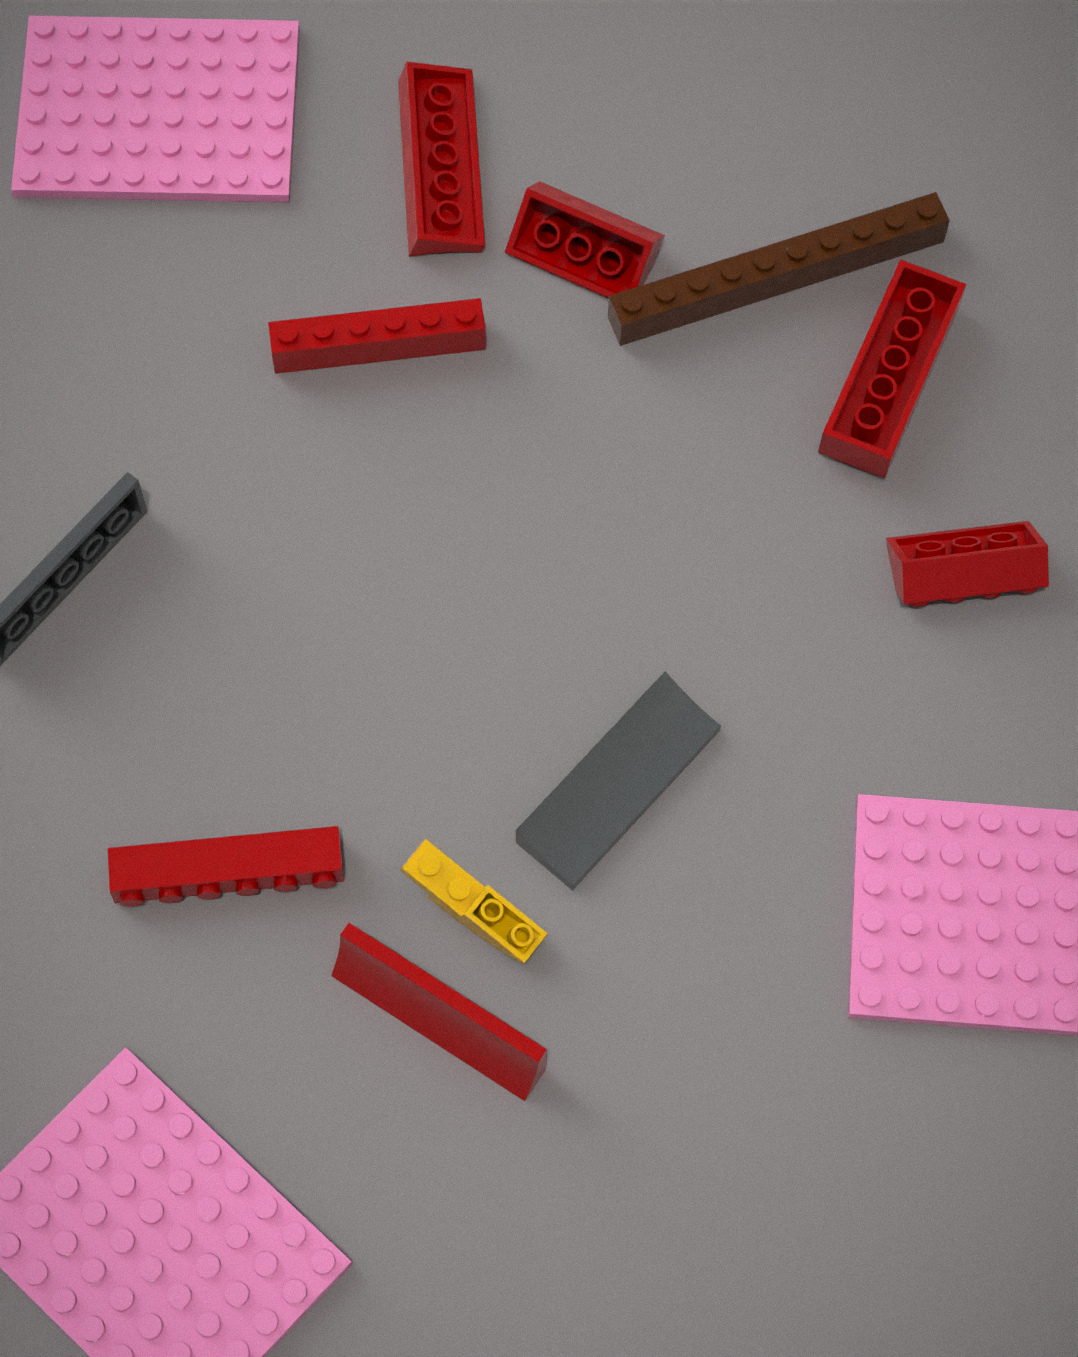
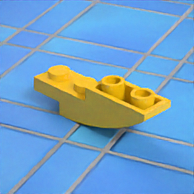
[400,839,548,964]

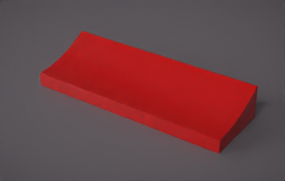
[398,62,485,257]
[331,923,547,1101]

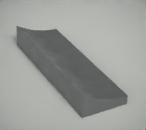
[0,472,147,666]
[516,671,721,891]

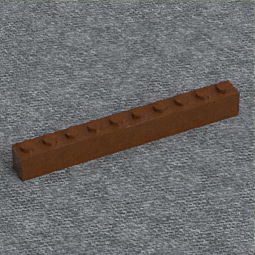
[608,192,950,346]

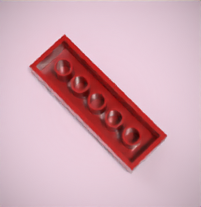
[818,259,967,478]

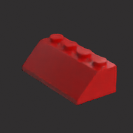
[505,181,665,298]
[886,521,1049,606]

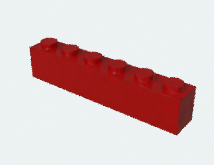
[268,298,486,374]
[108,826,344,907]

